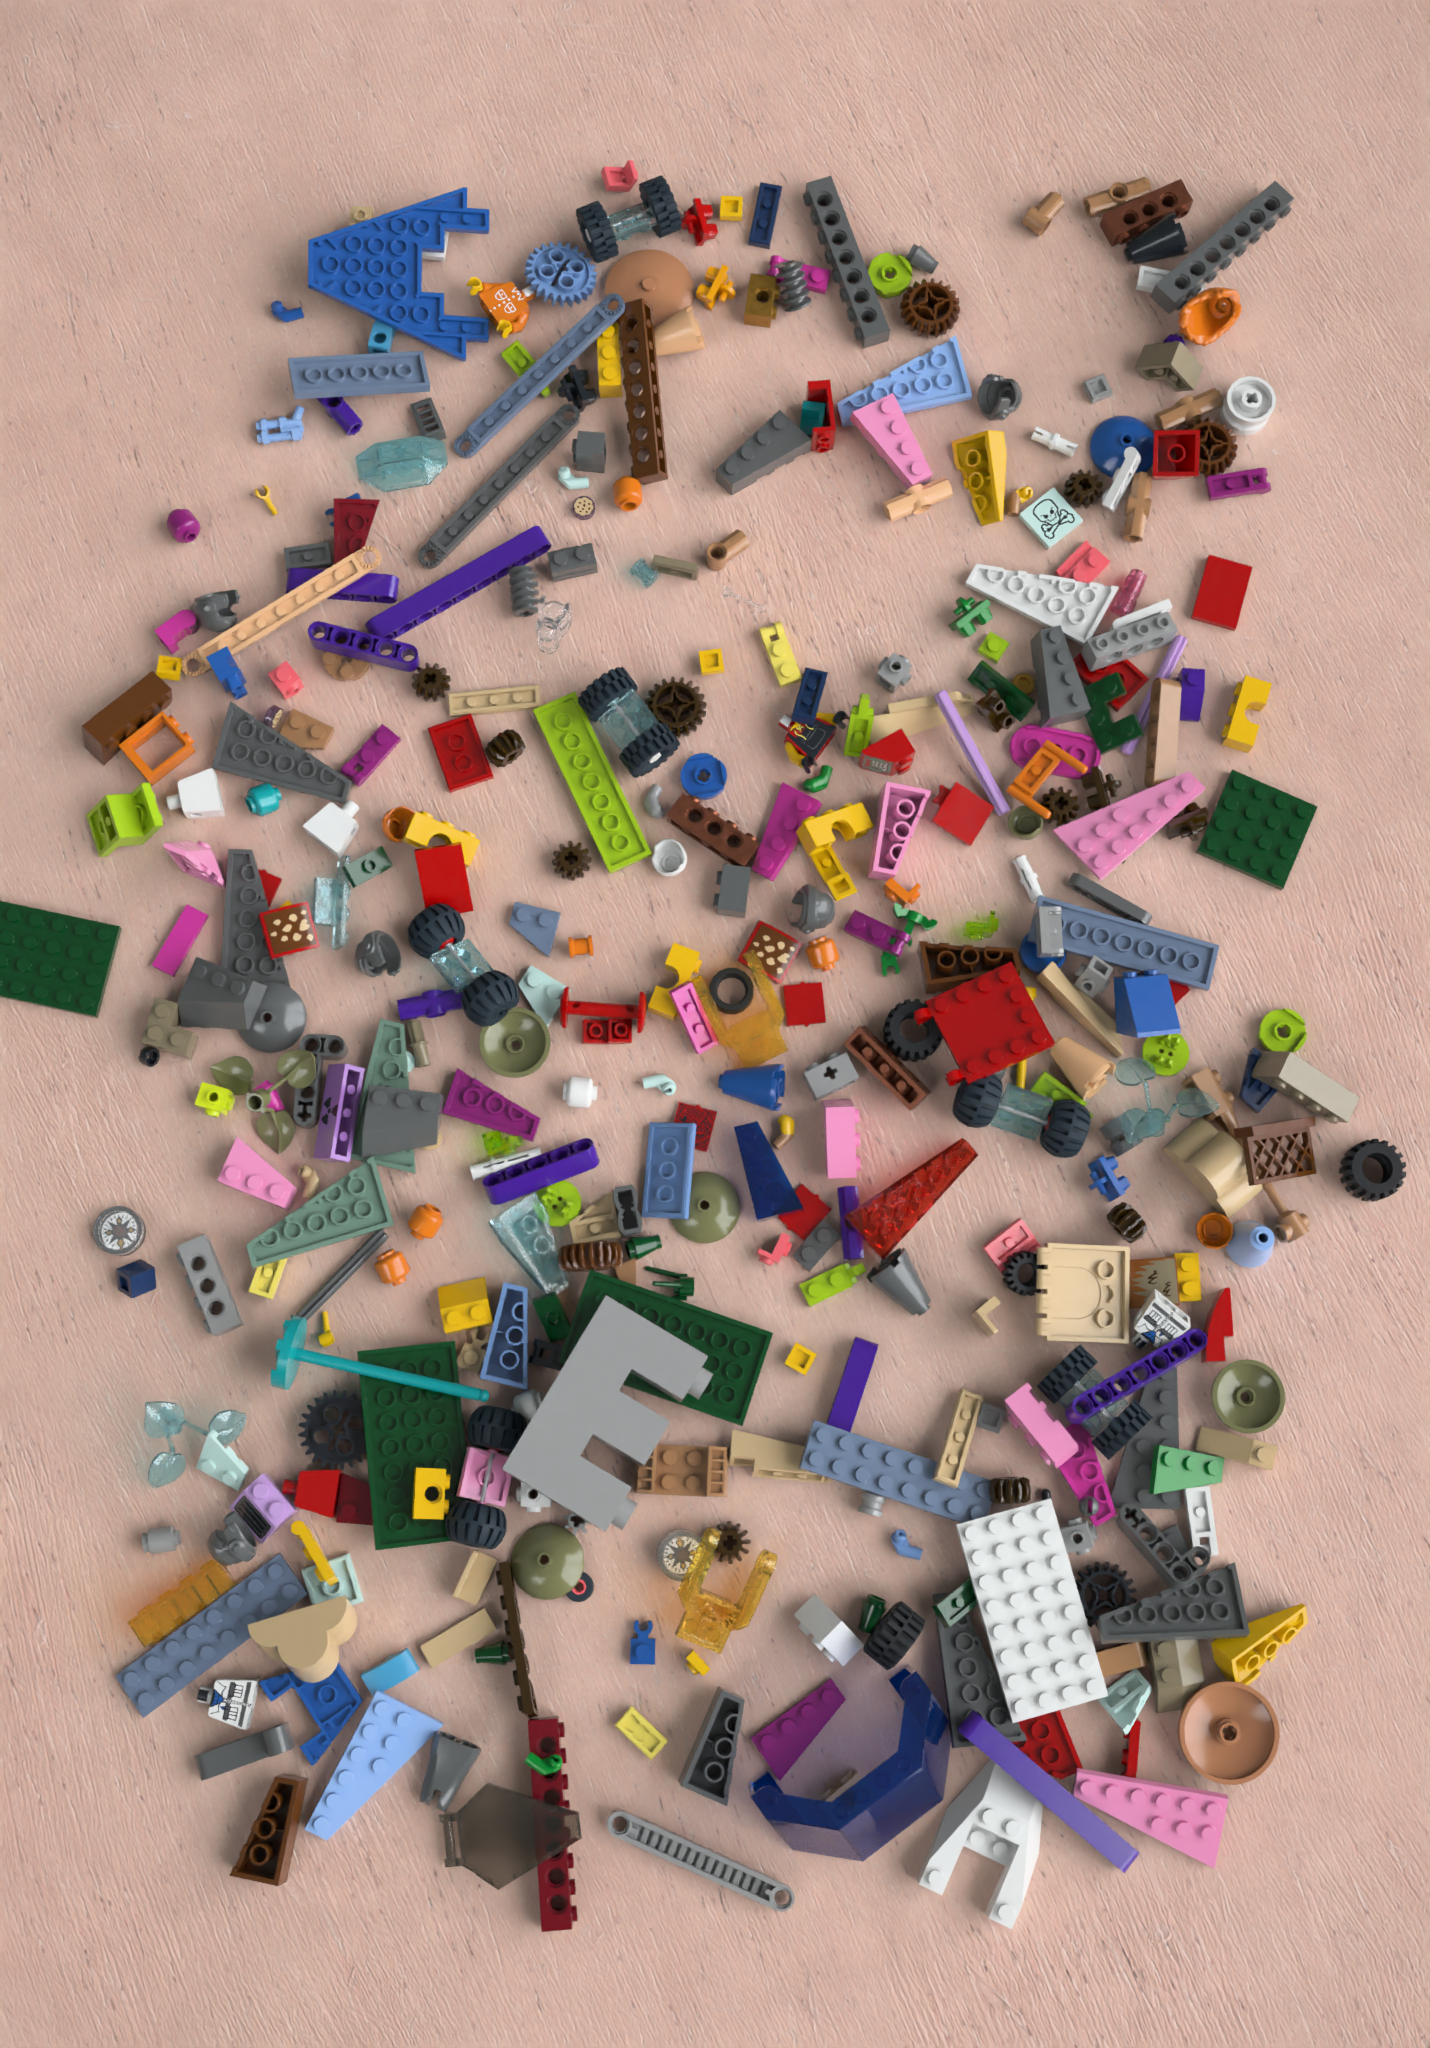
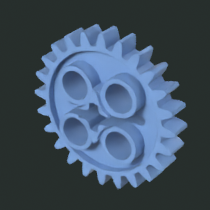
[524,241,597,307]

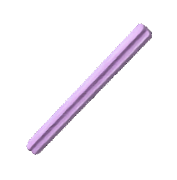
[1120,635,1187,756]
[934,690,1010,816]

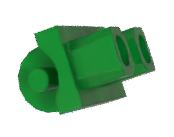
[949,597,993,638]

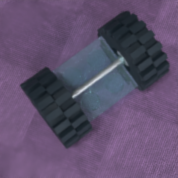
[576,175,682,264]
[578,667,680,778]
[1037,1344,1153,1460]

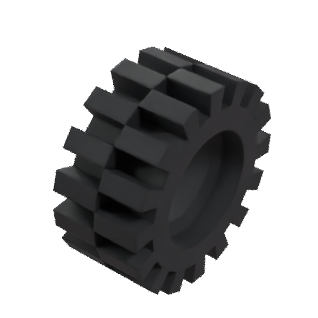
[1002,1251,1044,1296]

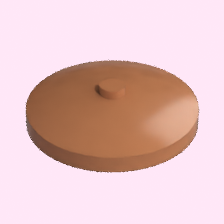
[605,249,693,330]
[1178,1680,1280,1785]

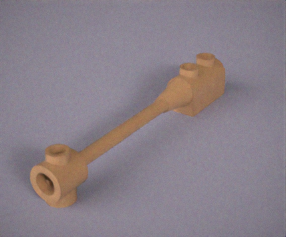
[1181,1067,1310,1243]

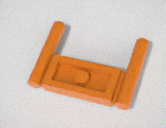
[1006,740,1088,819]

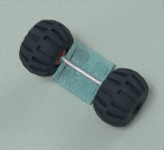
[407,903,520,1027]
[952,1074,1091,1158]

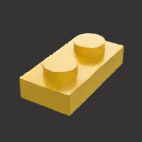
[1173,1253,1201,1302]

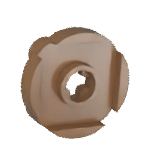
[322,638,370,682]

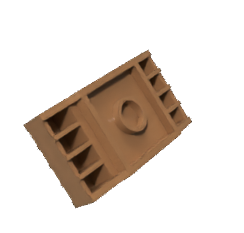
[634,1445,729,1498]

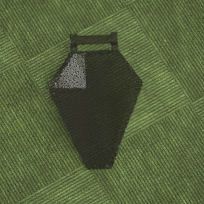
[439,1783,582,1890]

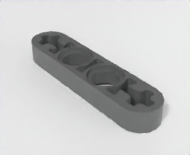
[1067,873,1152,925]

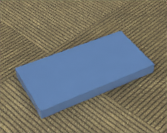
[641,1122,696,1219]

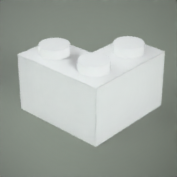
[794,1594,864,1666]

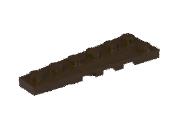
[496,1561,538,1718]

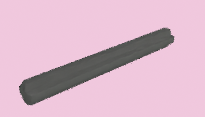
[296,1229,388,1320]

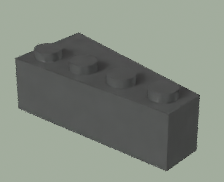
[716,410,812,496]
[1030,625,1091,729]
[678,1686,745,1806]

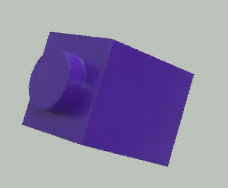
[1176,668,1205,722]

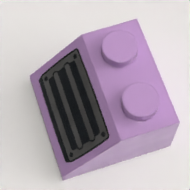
[229,1473,299,1544]

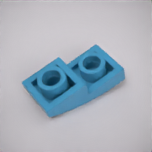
[360,1648,420,1696]

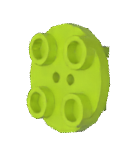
[1142,1033,1189,1077]
[534,1180,581,1227]

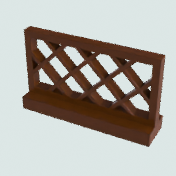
[1234,1116,1317,1186]

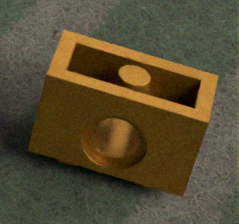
[744,273,780,328]

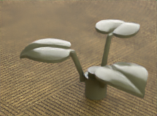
[210,1049,316,1154]

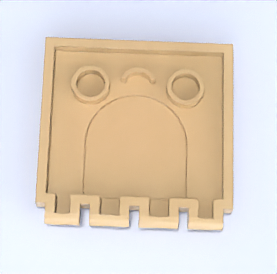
[1036,1243,1130,1344]

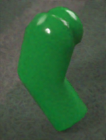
[803,765,833,793]
[524,1752,562,1775]

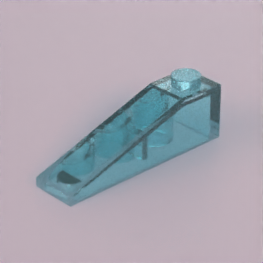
[488,1192,569,1294]

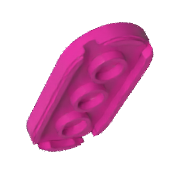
[1009,724,1101,780]

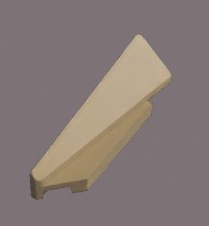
[869,691,976,745]
[1036,961,1124,1058]
[729,1430,832,1483]

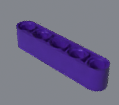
[286,568,399,604]
[308,621,420,672]
[482,1138,600,1205]
[826,1337,879,1432]

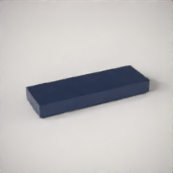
[748,182,782,249]
[791,668,828,726]

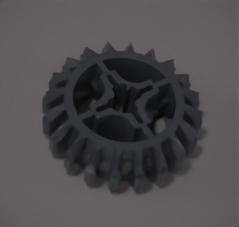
[1075,1561,1137,1629]

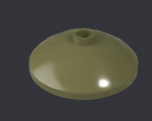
[479,1007,551,1078]
[671,1172,740,1244]
[1211,1359,1285,1434]
[511,1524,585,1600]

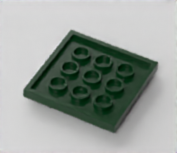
[1196,770,1318,890]

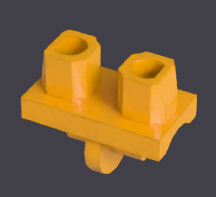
[696,264,736,311]

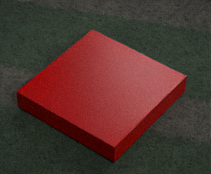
[931,782,994,846]

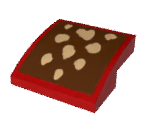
[258,901,320,960]
[736,920,803,984]

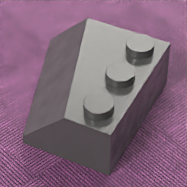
[178,957,267,1030]
[362,1085,444,1159]

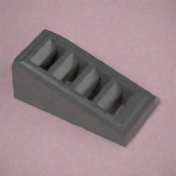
[410,397,447,445]

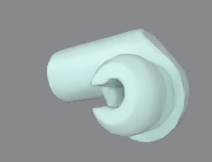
[558,466,589,490]
[642,1074,676,1096]

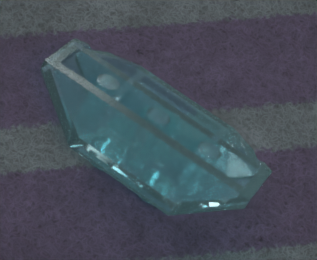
[355,436,448,493]

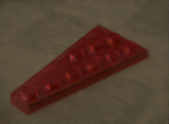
[844,1138,978,1260]

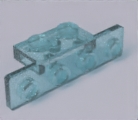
[312,855,351,950]

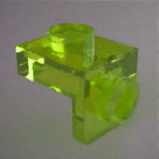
[963,910,999,941]
[482,1131,524,1157]

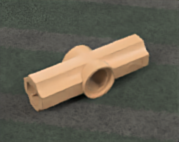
[883,477,953,522]

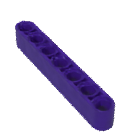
[1065,1328,1208,1424]

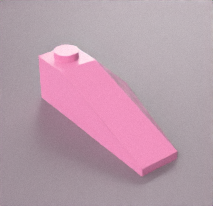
[163,841,226,889]

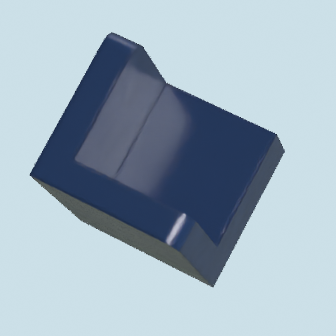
[116,1259,156,1298]

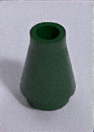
[625,1234,662,1261]
[858,1594,887,1634]
[475,1640,513,1665]

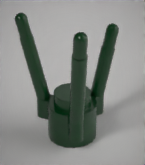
[645,1266,694,1301]

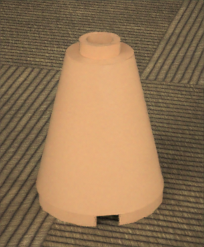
[654,305,706,356]
[1050,1036,1116,1100]

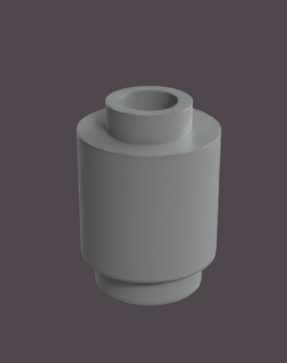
[142,1526,181,1554]

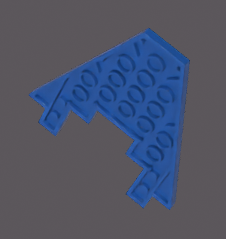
[308,187,489,362]

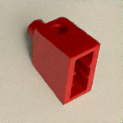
[282,1470,343,1518]

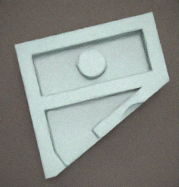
[518,965,571,1028]
[196,1429,249,1491]
[1097,1669,1152,1735]

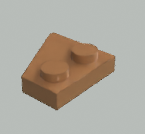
[279,709,335,750]

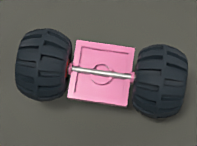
[445,1405,528,1549]

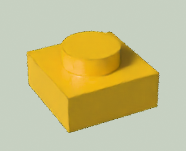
[720,195,743,221]
[698,648,724,676]
[156,655,183,681]
[784,1342,817,1376]
[686,1650,710,1676]

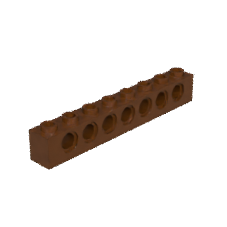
[617,298,668,485]

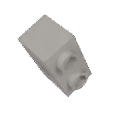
[803,1052,859,1102]

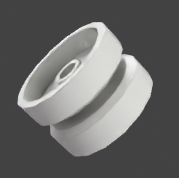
[1220,376,1276,436]

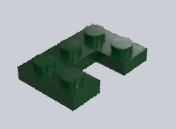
[1084,672,1144,755]

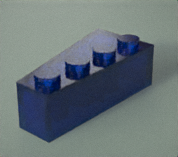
[734,1121,805,1222]

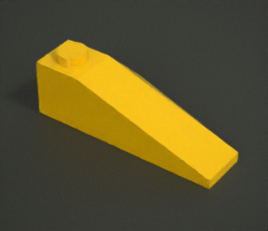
[951,430,1007,526]
[1211,1603,1308,1685]

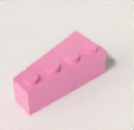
[850,393,933,489]
[867,781,931,881]

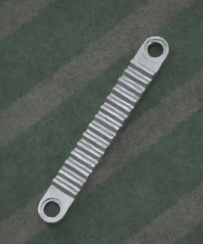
[607,1810,795,1912]

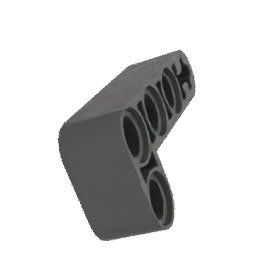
[293,1034,348,1129]
[1116,1503,1211,1590]
[194,1722,295,1781]

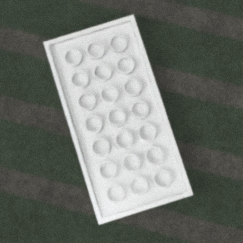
[955,1498,1109,1723]

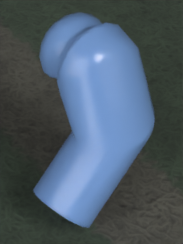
[891,1529,922,1560]

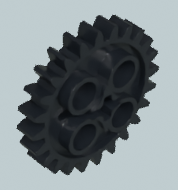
[298,1390,366,1471]

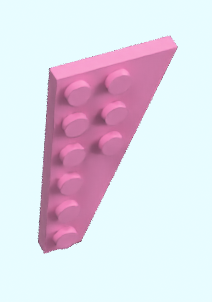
[1053,771,1205,881]
[1073,1768,1228,1869]

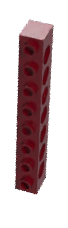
[528,1716,578,1932]

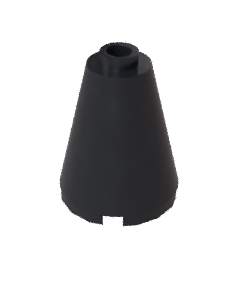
[1123,211,1188,265]

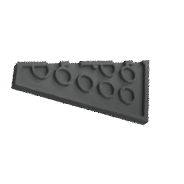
[221,849,291,987]
[1111,1361,1181,1509]
[1097,1562,1250,1644]
[932,1592,1027,1748]

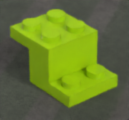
[86,783,163,857]

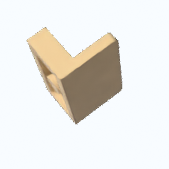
[970,1295,1001,1337]
[452,1550,498,1606]

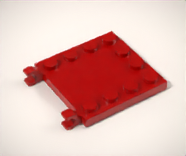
[914,962,1055,1087]

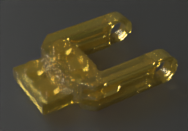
[689,950,788,1068]
[675,1526,777,1654]

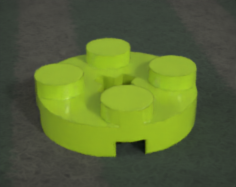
[868,252,912,299]
[1257,1008,1307,1053]

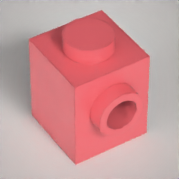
[268,661,304,700]

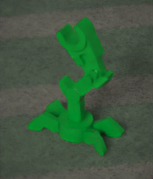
[881,903,938,977]

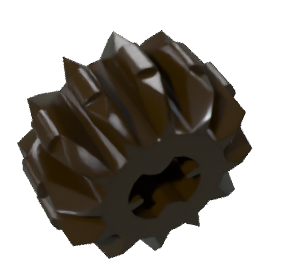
[1064,469,1103,509]
[412,662,451,702]
[485,729,526,767]
[1040,786,1080,827]
[552,841,592,881]
[1107,1202,1147,1244]
[989,1476,1031,1504]
[709,1521,751,1564]

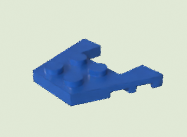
[259,1661,364,1766]

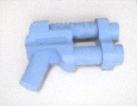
[256,406,305,445]

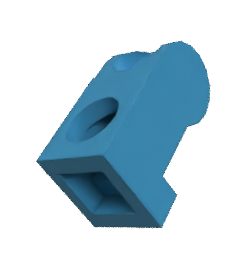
[368,320,396,354]

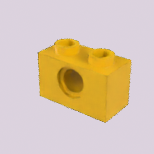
[412,1468,450,1520]

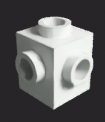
[516,1482,552,1512]

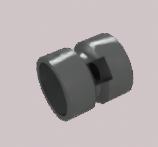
[1099,1113,1143,1157]

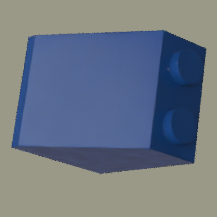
[1114,969,1181,1038]

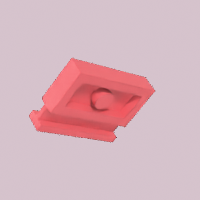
[1055,540,1111,583]
[982,1218,1041,1274]

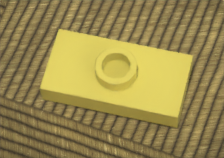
[615,1705,668,1760]

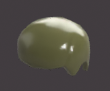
[1007,806,1043,840]

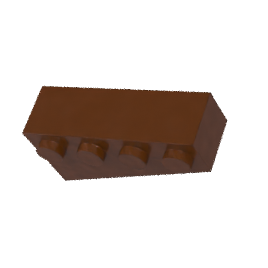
[82,671,172,766]
[917,941,1021,994]
[229,1773,308,1886]

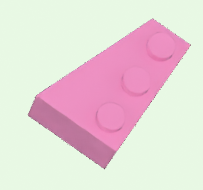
[822,1099,861,1179]
[217,1137,298,1211]
[1005,1382,1079,1469]

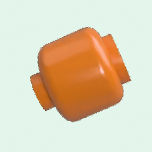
[612,476,643,512]
[806,935,840,972]
[407,1203,443,1240]
[374,1249,410,1286]

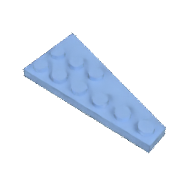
[836,335,972,427]
[304,1689,444,1840]

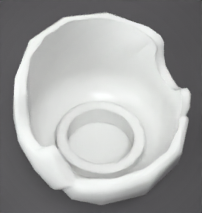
[652,839,687,877]

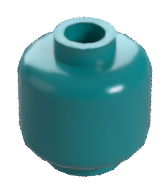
[245,783,282,817]

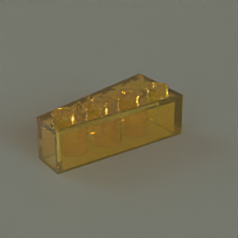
[128,1560,238,1647]

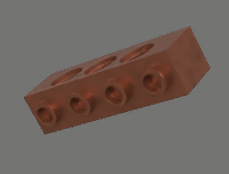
[1100,179,1193,247]
[667,793,759,867]
[843,1025,931,1111]

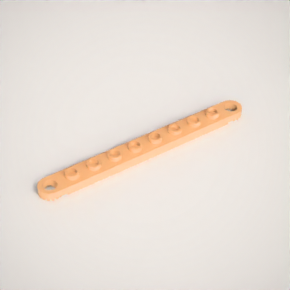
[181,546,382,677]

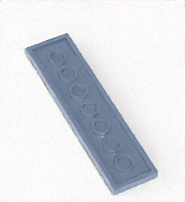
[1027,895,1220,991]
[799,1420,992,1523]
[115,1553,308,1718]

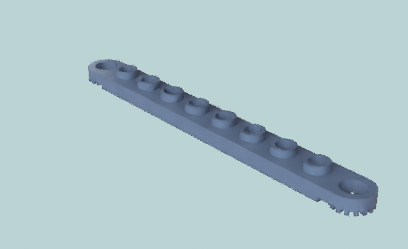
[454,293,625,459]

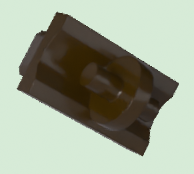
[976,687,1015,733]
[1081,766,1122,810]
[1166,802,1208,841]

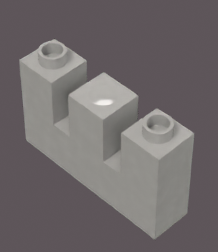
[502,1295,713,1532]

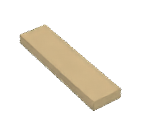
[447,685,541,718]
[932,1388,984,1489]

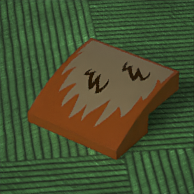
[1129,1257,1180,1309]

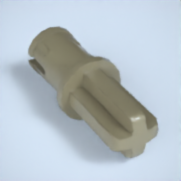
[407,1020,431,1068]

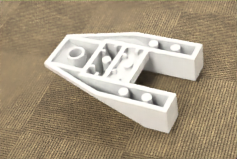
[916,1759,1043,1929]

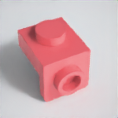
[601,160,638,192]
[756,1232,792,1266]

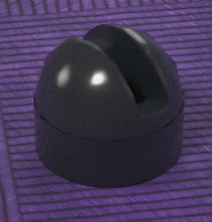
[138,1047,160,1067]

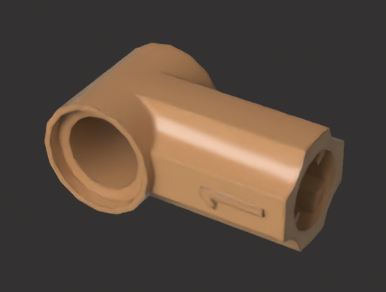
[1022,191,1065,237]
[706,529,750,571]

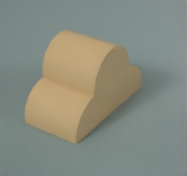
[1163,1118,1263,1219]
[248,1595,357,1683]

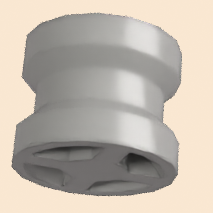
[858,1492,886,1517]

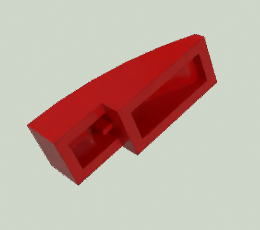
[1201,1288,1234,1363]

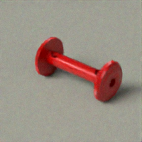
[559,987,647,1033]

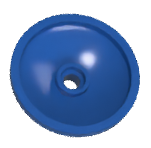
[1090,416,1154,478]

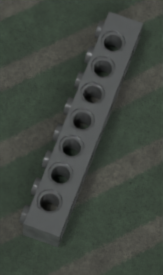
[803,176,890,349]
[1150,181,1294,314]

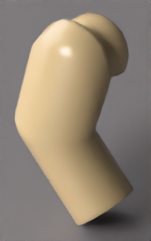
[298,1164,320,1200]

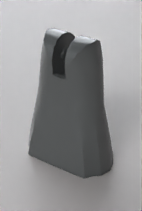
[420,1731,482,1812]

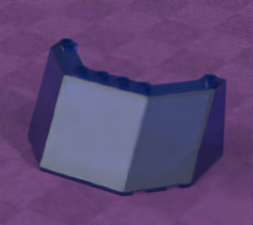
[748,1665,951,1862]

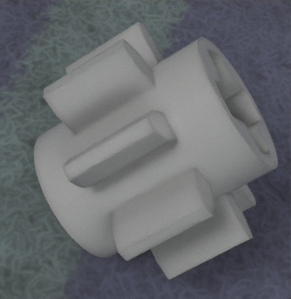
[563,1512,590,1535]

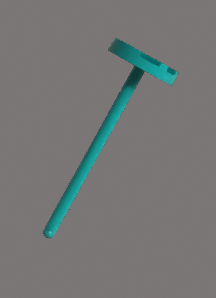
[270,1315,489,1402]

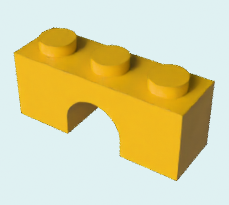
[597,322,622,398]
[1221,675,1272,753]
[796,802,874,856]
[401,811,480,868]
[648,942,702,1021]

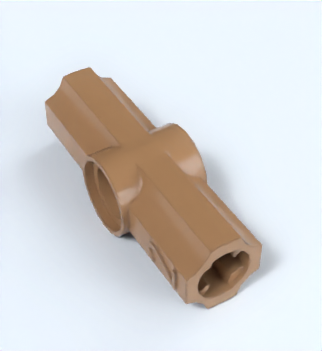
[1083,177,1152,217]
[1154,388,1223,430]
[1123,471,1152,543]

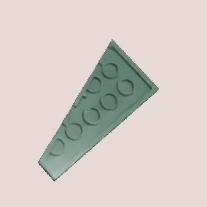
[350,1019,416,1174]
[246,1156,394,1269]

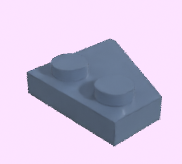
[509,902,561,957]

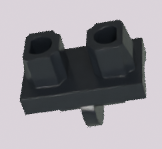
[557,365,597,412]

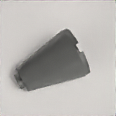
[866,1248,931,1316]

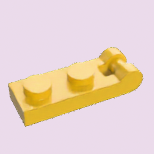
[291,1520,339,1586]

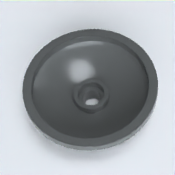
[238,982,307,1053]

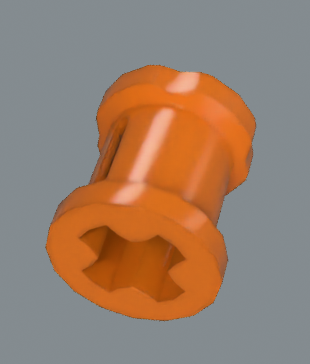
[568,935,594,958]

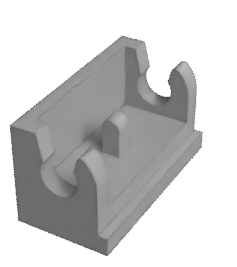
[1034,906,1064,957]

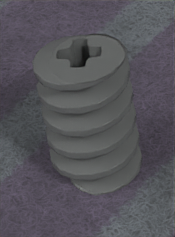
[774,260,811,312]
[508,565,541,617]

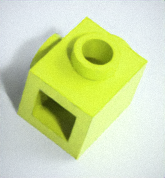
[194,1082,235,1118]

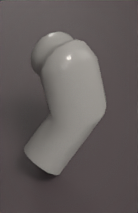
[644,784,664,819]

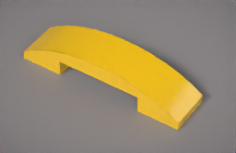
[809,817,857,901]

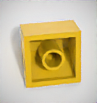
[438,1277,494,1335]

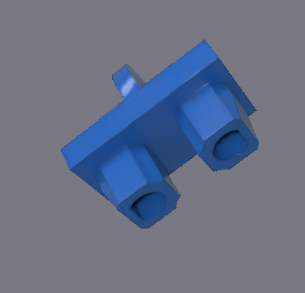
[1088,1155,1130,1202]

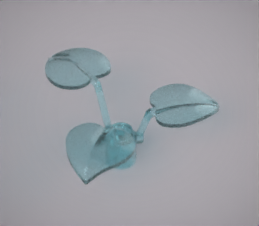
[1115,1058,1220,1145]
[144,1401,246,1488]

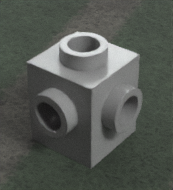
[875,652,912,694]
[1074,955,1113,998]
[1059,1517,1098,1555]

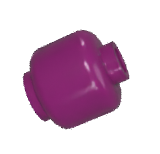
[166,509,201,543]

